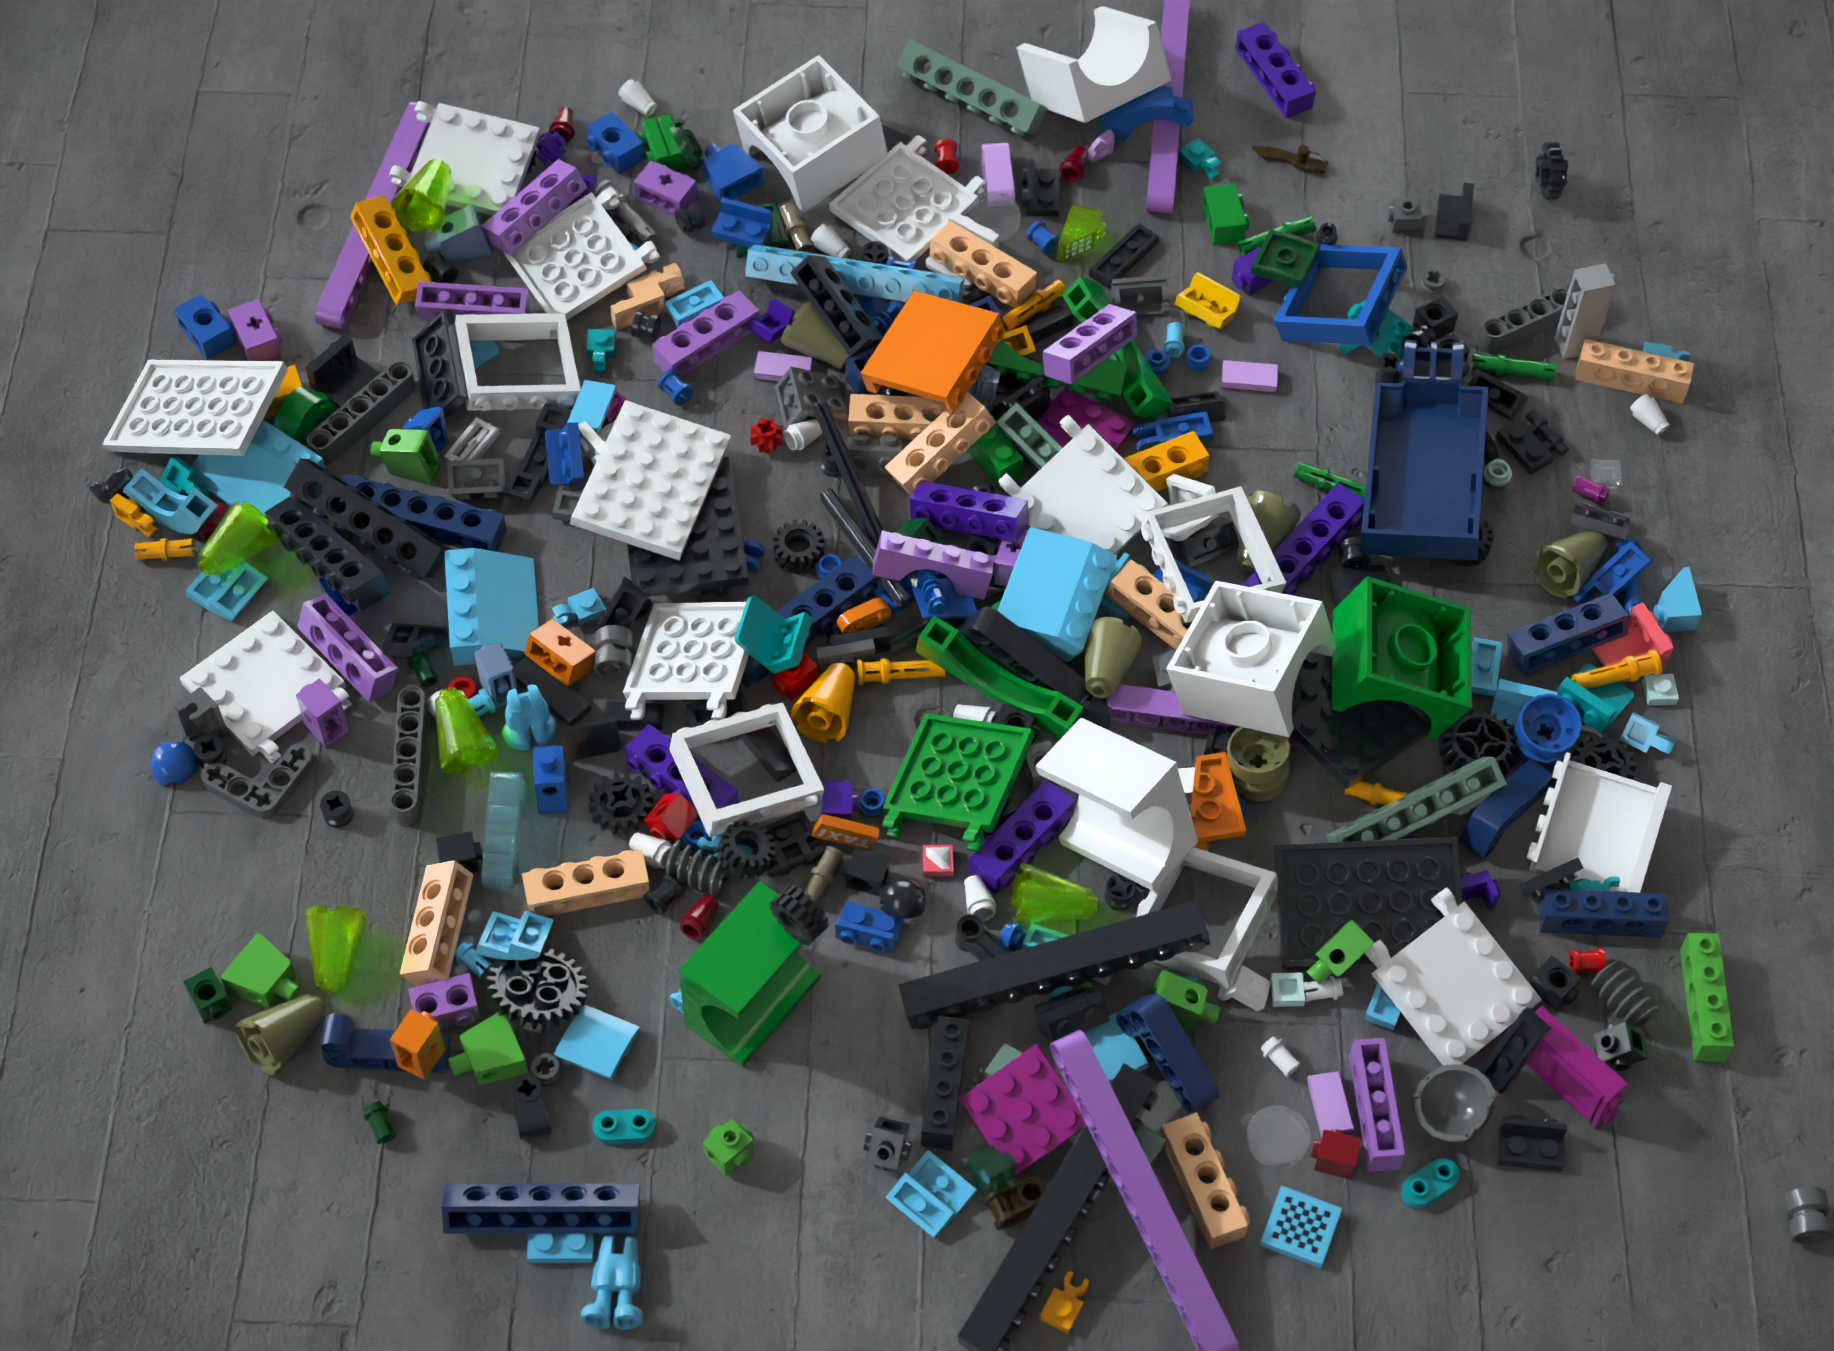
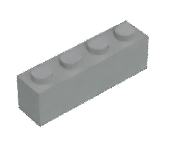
[1554,263,1617,359]

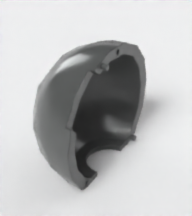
[1414,1064,1496,1144]

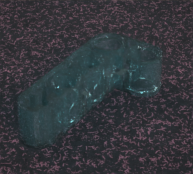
[481,771,528,889]

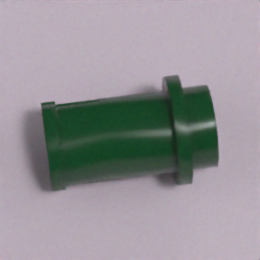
[407,651,438,688]
[363,1101,396,1144]

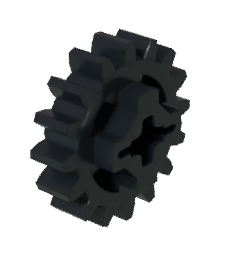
[1535,142,1568,200]
[1571,733,1637,780]
[588,772,654,835]

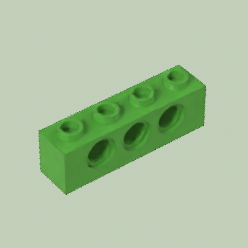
[1680,933,1734,1062]

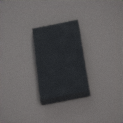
[412,309,468,419]

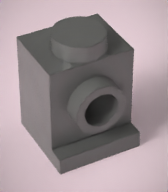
[1386,195,1428,233]

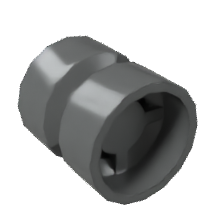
[594,625,633,680]
[1784,1187,1834,1245]

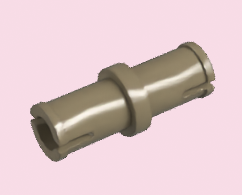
[779,203,813,253]
[804,846,844,903]

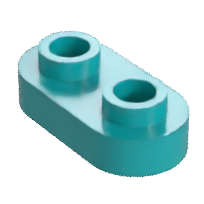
[592,1109,657,1145]
[1401,1158,1460,1209]

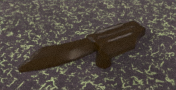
[1252,145,1329,174]

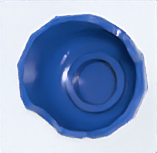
[150,741,198,786]

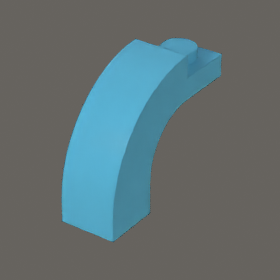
[123,468,218,534]

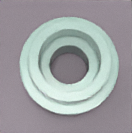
[1483,459,1512,486]

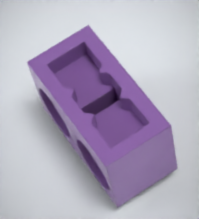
[408,973,481,1031]

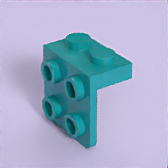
[1338,300,1412,358]
[735,596,813,674]
[1557,664,1634,735]

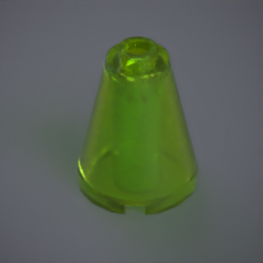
[391,159,451,233]
[197,500,277,577]
[435,688,499,774]
[1011,863,1098,924]
[305,905,367,993]

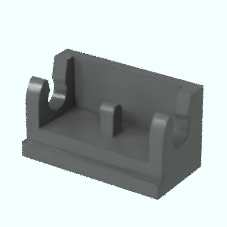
[1110,275,1169,318]
[174,687,229,741]

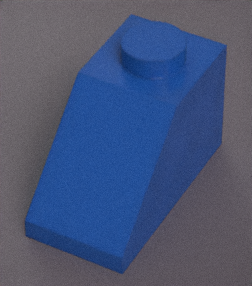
[403,407,449,454]

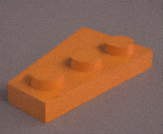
[1190,752,1246,844]

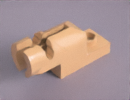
[610,263,685,330]

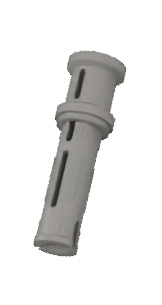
[593,180,658,244]

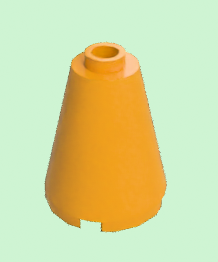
[791,663,856,743]

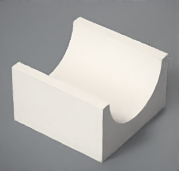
[1017,6,1172,123]
[733,55,888,213]
[1166,581,1337,737]
[1036,718,1198,891]

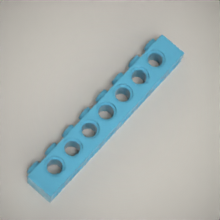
[745,244,965,303]

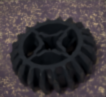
[1438,708,1520,777]

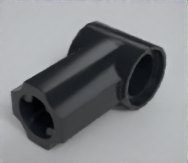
[955,914,1012,961]

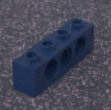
[1507,593,1628,675]
[1538,888,1669,938]

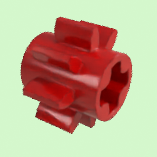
[750,419,783,453]

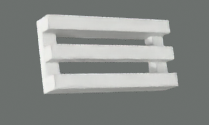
[444,417,500,462]

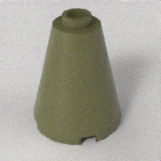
[781,300,850,370]
[1237,490,1301,573]
[1533,530,1608,598]
[1084,617,1142,698]
[236,994,326,1075]

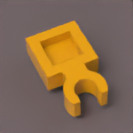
[110,493,157,537]
[1039,1271,1089,1334]

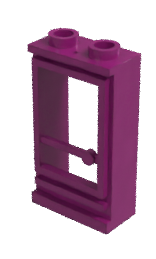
[1528,1006,1628,1129]

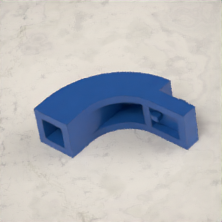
[1099,86,1194,142]

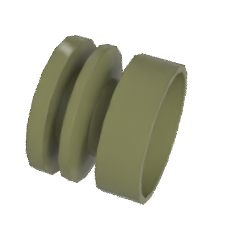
[1227,727,1290,802]

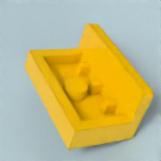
[1174,272,1242,329]

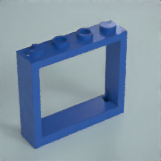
[1274,244,1408,346]

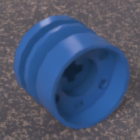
[1513,694,1582,768]

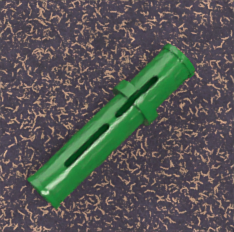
[1237,216,1317,255]
[1471,353,1556,381]
[1294,461,1366,499]

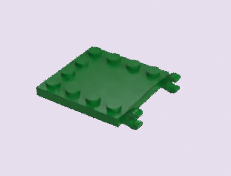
[882,713,1034,852]

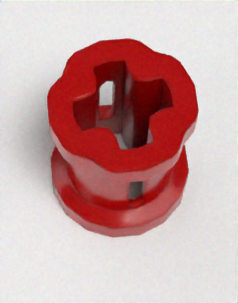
[934,139,959,174]
[1569,947,1606,975]

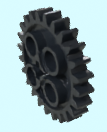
[486,948,588,1029]

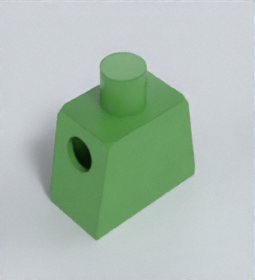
[370,429,442,485]
[1306,920,1374,985]
[221,932,301,1008]
[1148,970,1220,1031]
[448,1013,528,1085]

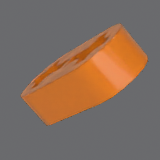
[836,598,891,634]

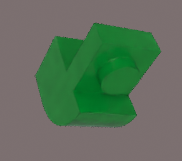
[273,386,337,441]

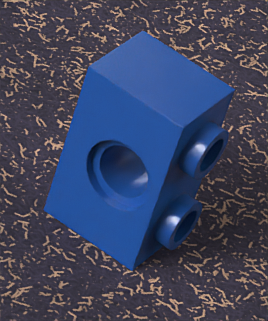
[586,111,644,174]
[174,293,235,360]

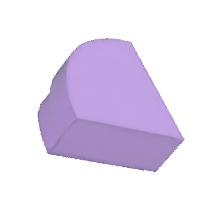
[1087,129,1115,163]

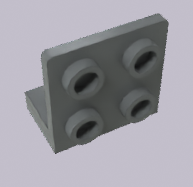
[774,367,848,430]

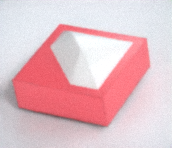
[923,845,953,877]

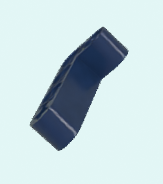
[1459,758,1555,859]
[1116,993,1220,1114]
[320,1014,451,1073]

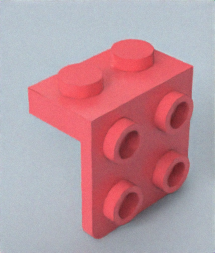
[1592,603,1674,684]

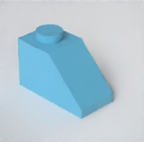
[1654,567,1702,633]

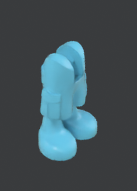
[502,685,557,751]
[581,1236,643,1330]

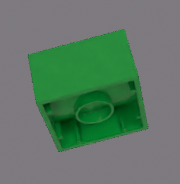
[1332,576,1472,740]
[678,881,821,1068]

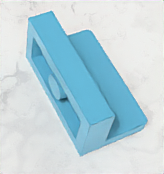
[567,380,616,432]
[1490,679,1558,734]

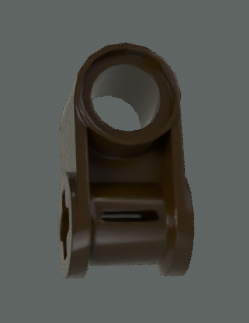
[983,1177,1046,1231]

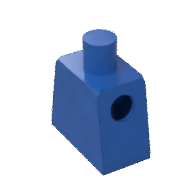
[703,144,763,204]
[533,746,568,814]

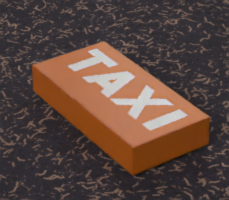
[812,814,879,851]

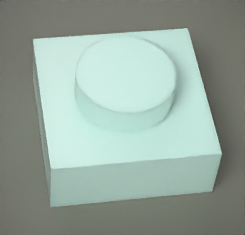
[1642,674,1679,706]
[1270,973,1305,1007]

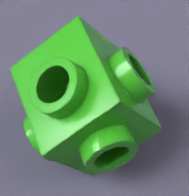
[703,1118,754,1177]

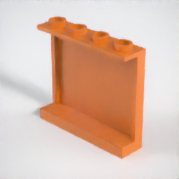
[861,291,1005,415]

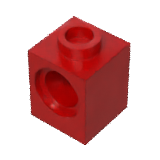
[644,793,698,841]

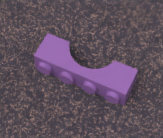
[872,531,994,600]

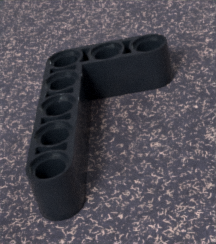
[957,606,1093,705]

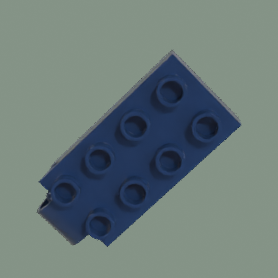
[1361,340,1488,560]

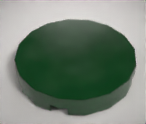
[670,118,704,169]

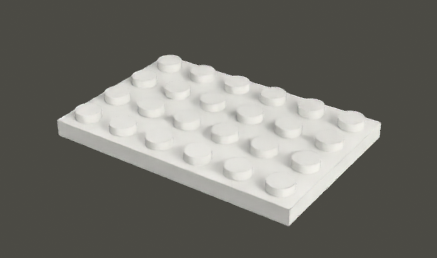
[102,360,288,456]
[570,400,731,560]

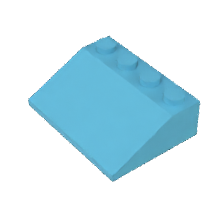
[192,420,325,531]
[997,527,1117,662]
[445,548,539,666]

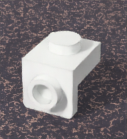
[1218,965,1271,1011]

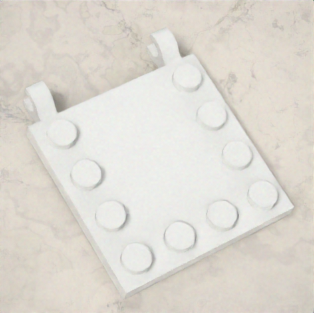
[389,102,540,216]
[829,135,985,263]
[503,187,660,321]
[998,415,1168,555]
[623,602,749,720]
[180,611,352,764]
[1365,888,1542,1066]

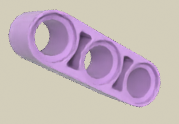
[981,143,1015,208]

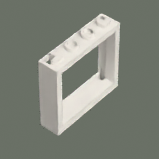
[455,313,581,411]
[1141,487,1286,623]
[670,702,824,837]
[1136,847,1278,987]

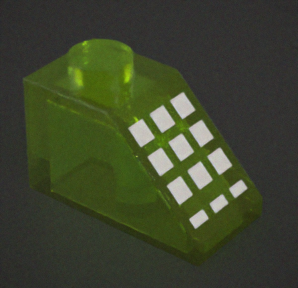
[1057,204,1106,262]

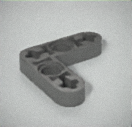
[201,743,314,819]

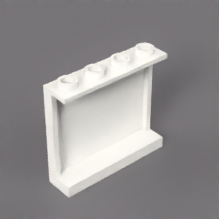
[1526,752,1672,893]

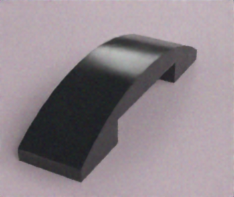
[504,403,571,502]

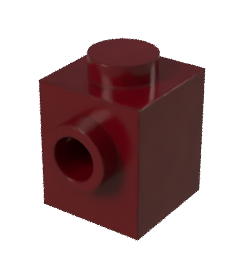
[1311,1129,1361,1180]

